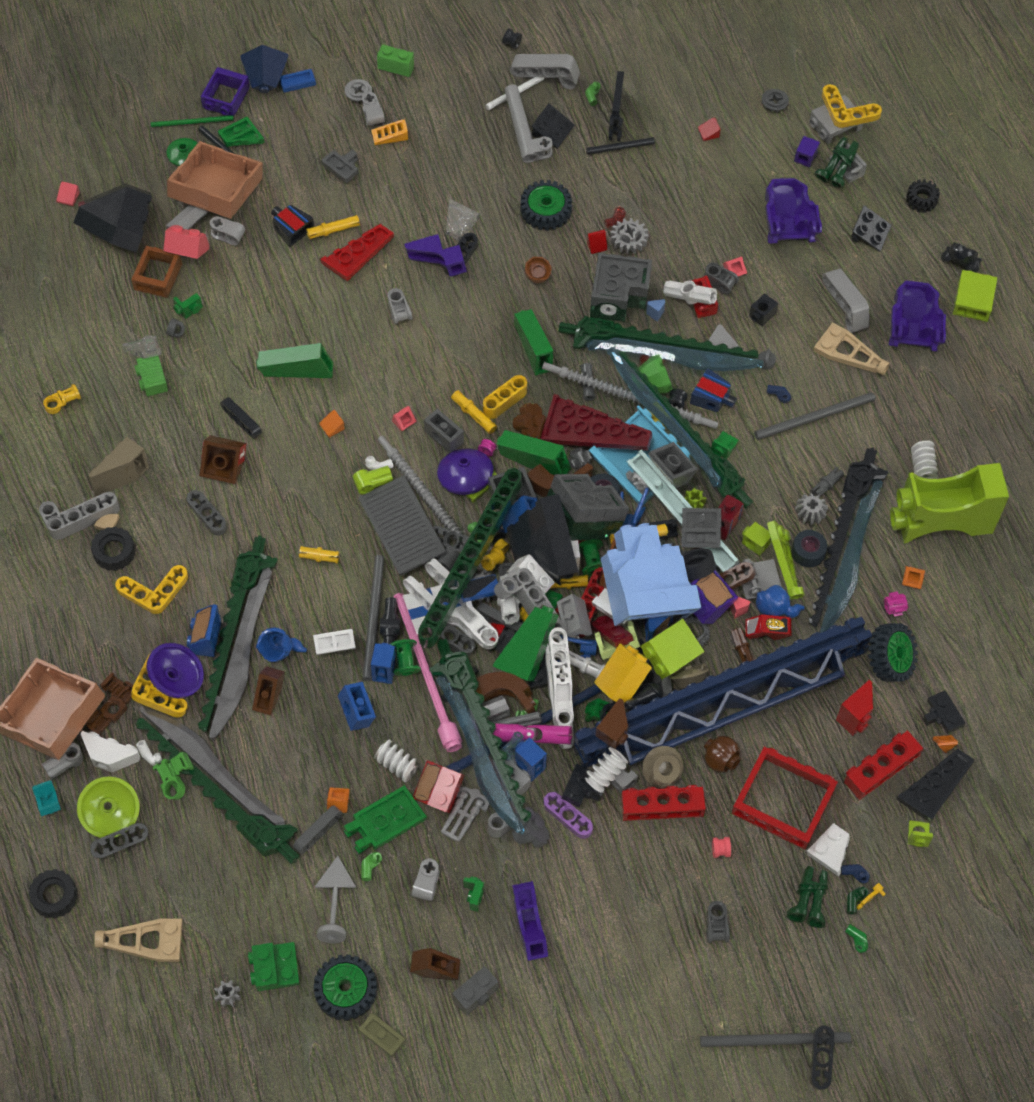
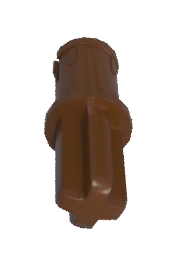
[731,628,754,663]

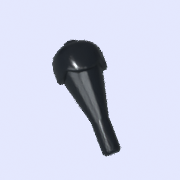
[624,682,663,709]

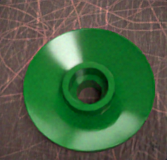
[166,138,198,166]

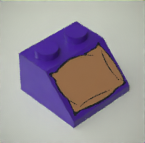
[690,570,739,624]

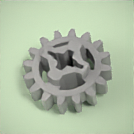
[610,218,649,254]

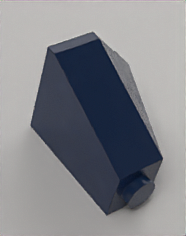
[240,45,288,93]

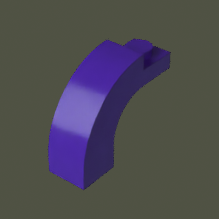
[512,881,548,961]

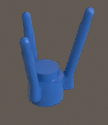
[617,488,649,527]
[556,634,597,662]

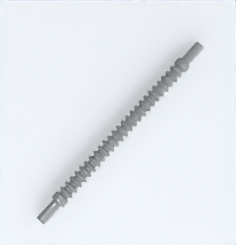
[542,362,719,429]
[377,435,491,575]

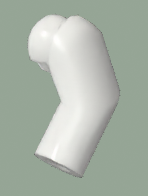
[365,456,394,470]
[136,740,163,766]

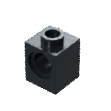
[749,293,779,326]

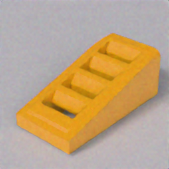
[371,119,408,145]

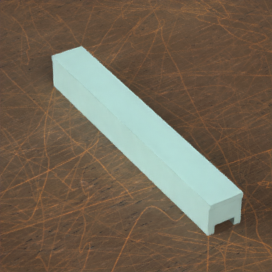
[627,449,740,572]

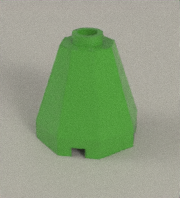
[627,354,673,394]

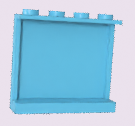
[589,405,691,505]

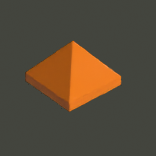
[933,735,958,754]

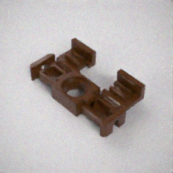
[86,672,140,737]

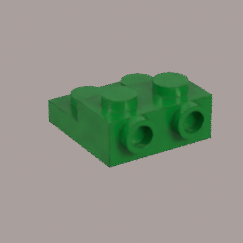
[248,942,300,991]

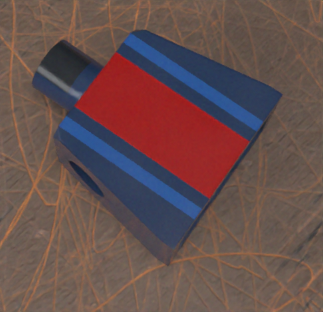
[690,368,737,412]

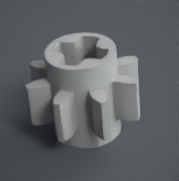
[214,980,240,1008]

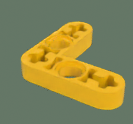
[822,84,882,128]
[115,565,188,614]
[131,653,187,718]

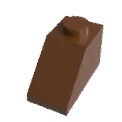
[252,666,285,715]
[595,698,629,749]
[410,948,460,980]

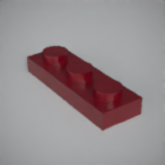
[591,615,634,648]

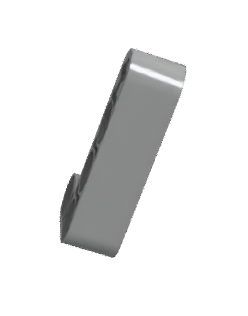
[510,54,580,89]
[822,268,869,333]
[39,492,120,540]
[494,568,563,639]

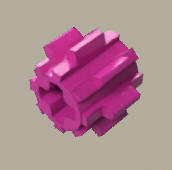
[884,591,908,617]

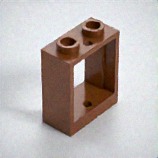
[131,246,182,298]

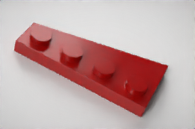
[320,224,394,282]

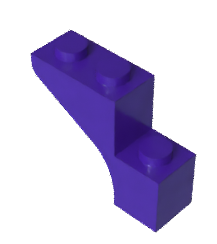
[404,234,467,277]

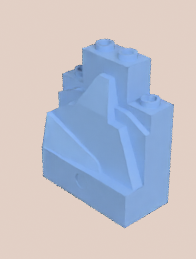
[601,523,701,626]

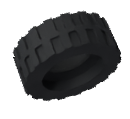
[91,527,136,571]
[29,869,78,919]

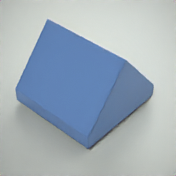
[646,299,665,321]

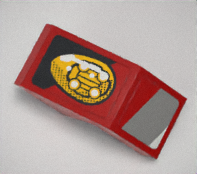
[745,615,792,640]

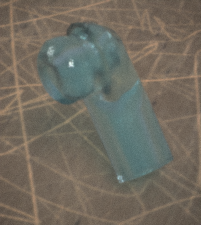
[501,732,523,761]

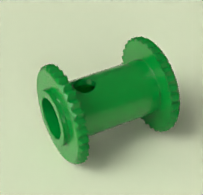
[579,539,603,577]
[391,639,421,676]

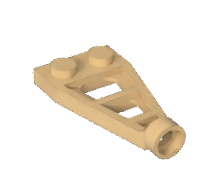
[813,322,890,375]
[95,918,183,962]

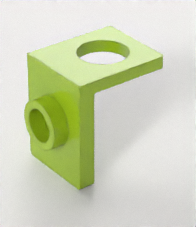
[908,820,933,847]

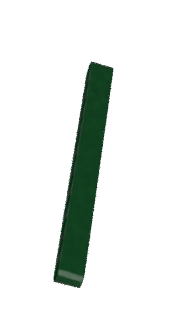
[418,468,522,648]

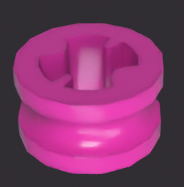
[478,439,497,457]

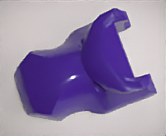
[765,178,822,244]
[889,281,946,352]

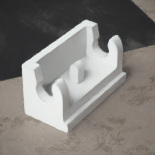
[313,629,356,655]

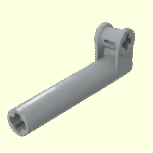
[505,84,553,163]

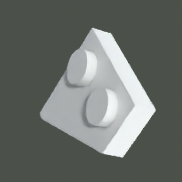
[807,823,850,876]

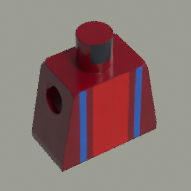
[718,495,744,541]

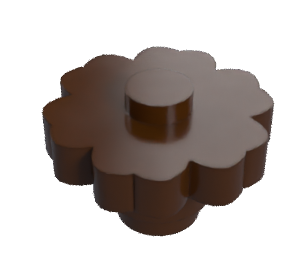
[513,403,546,439]

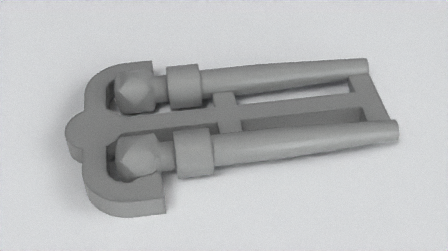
[441,787,489,842]

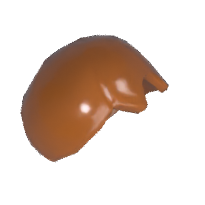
[525,256,551,284]

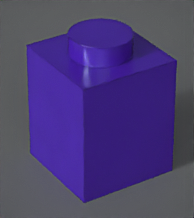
[794,136,820,167]

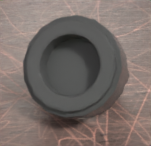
[166,318,185,338]
[757,349,776,370]

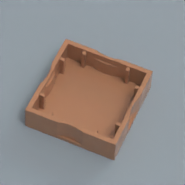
[167,141,263,219]
[0,658,105,760]

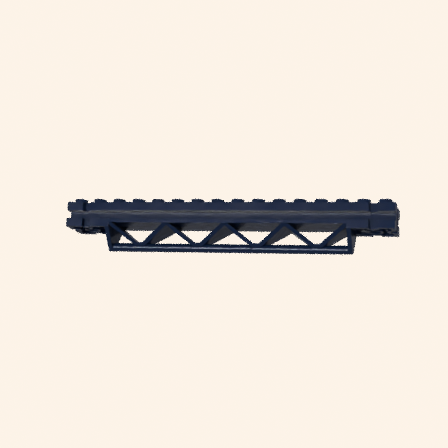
[573,616,872,768]

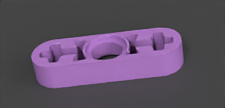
[544,792,593,839]

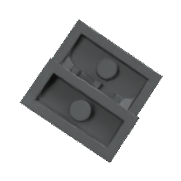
[682,508,722,548]

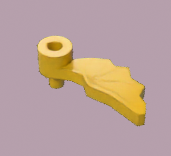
[857,883,886,910]

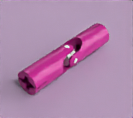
[493,723,573,744]

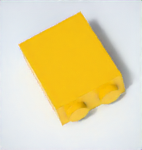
[594,643,652,707]

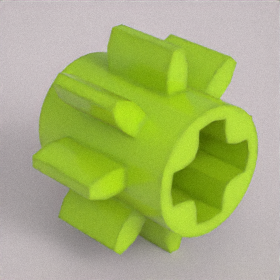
[684,488,707,508]

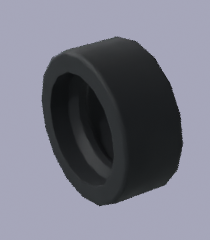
[682,548,716,580]

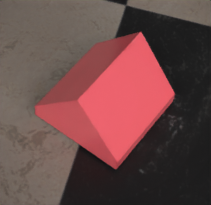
[392,406,417,431]
[730,597,750,619]

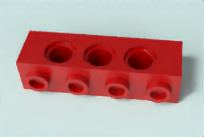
[844,730,924,800]
[621,785,706,821]

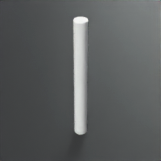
[485,77,544,111]

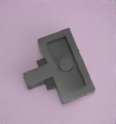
[321,149,359,184]

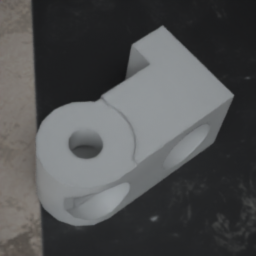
[602,757,638,793]

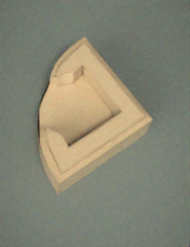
[94,514,120,530]

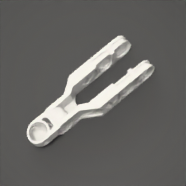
[403,558,499,649]
[545,627,574,749]

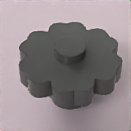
[512,807,550,848]

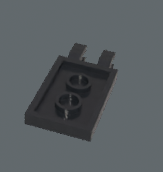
[608,71,624,142]

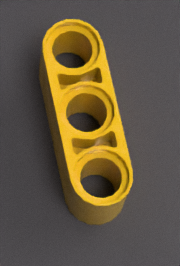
[483,375,527,419]

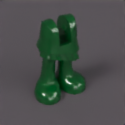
[814,136,859,189]
[786,866,828,928]

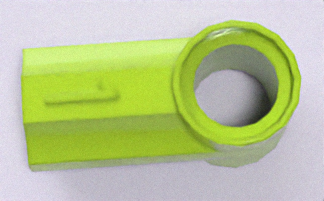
[353,465,393,495]

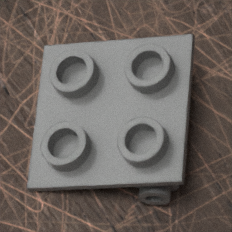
[742,558,782,600]

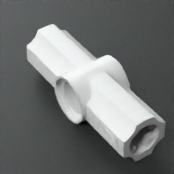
[663,281,717,305]
[497,573,520,625]

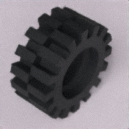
[906,179,940,213]

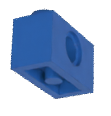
[371,643,396,684]
[338,682,376,731]
[515,737,547,782]

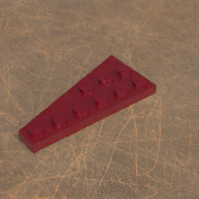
[540,394,653,451]

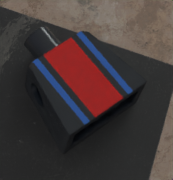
[271,205,314,247]

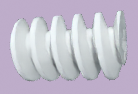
[911,441,938,479]
[374,739,418,782]
[585,747,628,793]

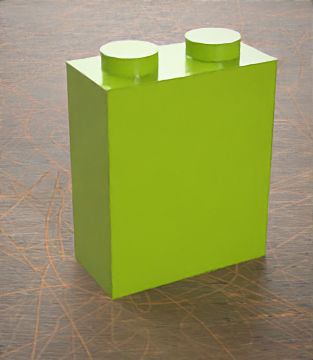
[952,270,998,322]
[640,619,705,679]

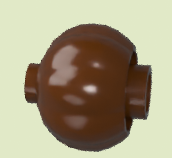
[704,736,741,773]

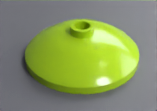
[77,776,140,838]

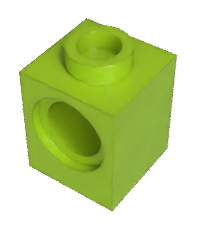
[742,522,772,556]

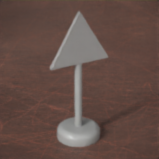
[315,856,356,944]

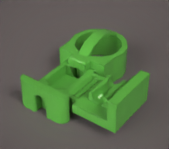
[153,752,194,800]

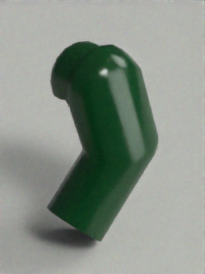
[847,886,869,915]

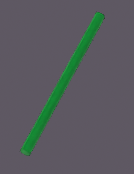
[151,115,234,127]

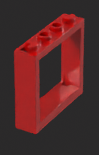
[731,746,838,850]

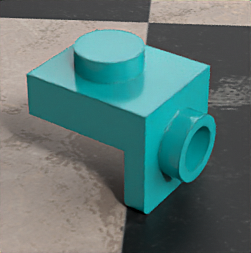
[32,780,61,817]

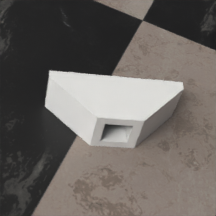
[81,731,141,772]

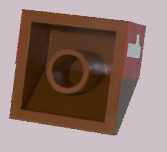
[199,435,247,484]

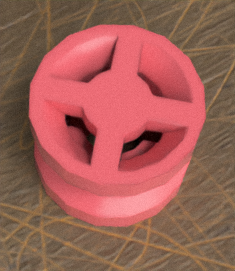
[712,837,731,858]

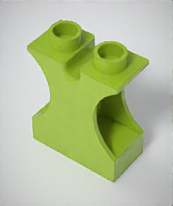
[890,463,1009,543]

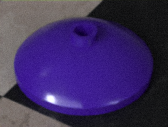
[437,448,494,495]
[147,643,204,698]

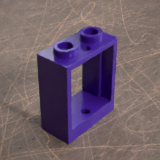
[201,67,250,117]

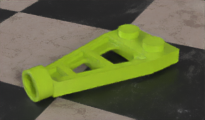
[767,521,804,600]

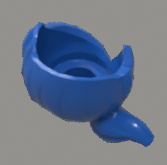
[756,585,805,618]
[256,627,307,662]

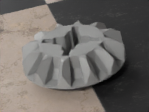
[345,79,372,103]
[626,470,649,495]

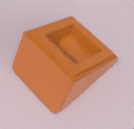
[319,410,345,438]
[902,566,925,589]
[327,787,350,813]

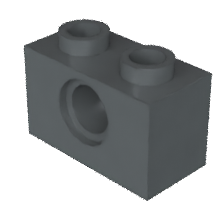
[424,409,464,453]

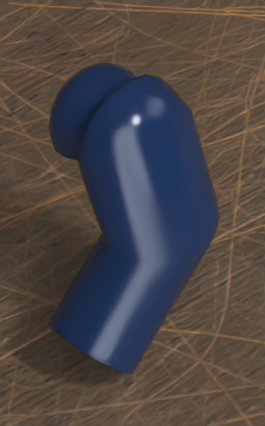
[767,384,791,403]
[841,864,870,884]

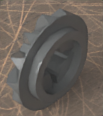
[761,89,789,113]

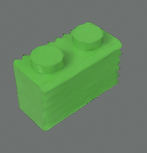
[377,44,414,77]
[134,353,168,397]

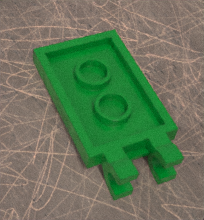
[344,785,427,855]

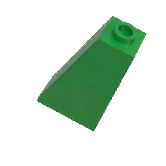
[514,309,553,376]
[256,343,333,378]
[496,430,571,475]
[493,605,559,682]

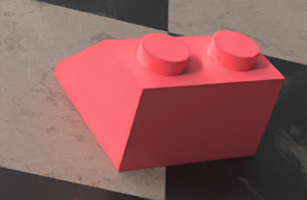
[163,225,209,259]

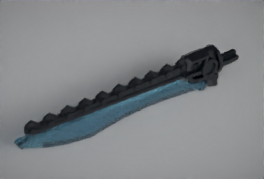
[809,447,889,633]

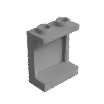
[809,95,863,144]

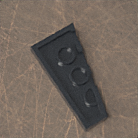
[896,749,975,822]

